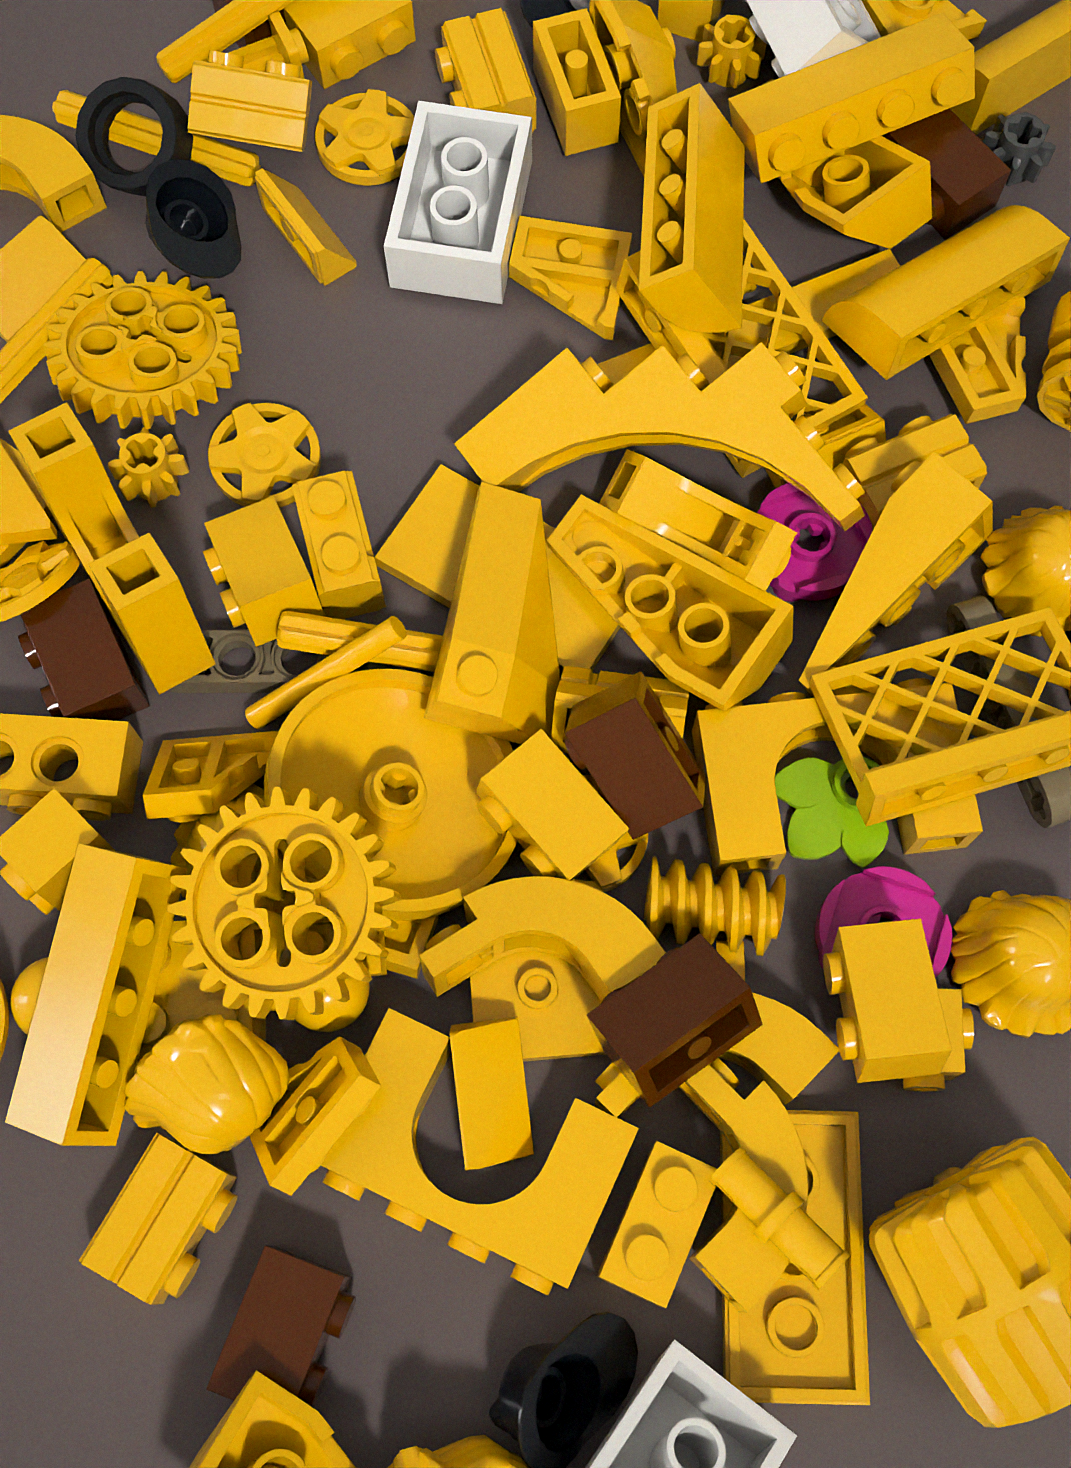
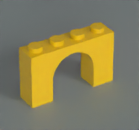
[8,402,216,695]
[692,678,983,876]
[321,1008,639,1295]

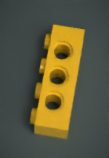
[0,713,143,821]

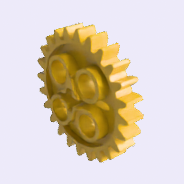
[43,271,242,429]
[167,787,401,1021]

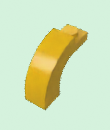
[0,115,107,233]
[599,449,797,591]
[419,876,666,1002]
[594,993,839,1118]
[679,1058,808,1313]

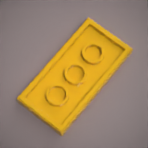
[374,464,621,673]
[720,1110,870,1405]

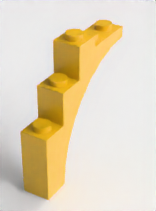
[454,342,865,531]

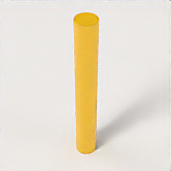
[245,616,407,729]

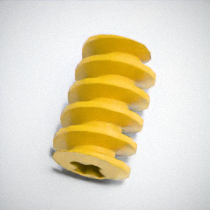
[644,856,786,956]

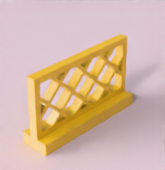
[615,219,868,478]
[809,607,1071,827]

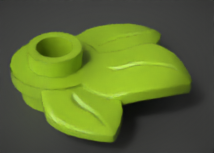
[775,757,889,868]

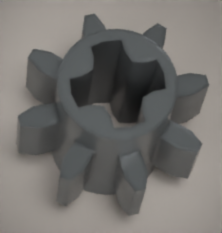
[983,112,1056,186]

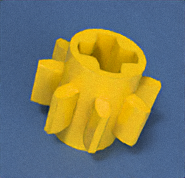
[696,14,767,89]
[108,427,189,508]

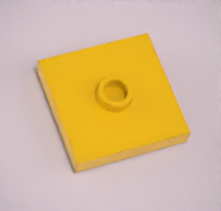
[470,951,607,1062]

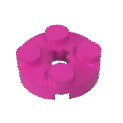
[757,483,873,602]
[815,866,952,978]

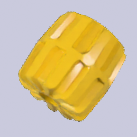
[869,1137,1071,1428]

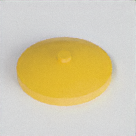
[264,668,517,920]

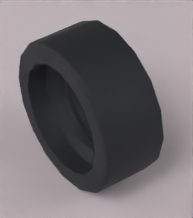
[75,77,193,197]

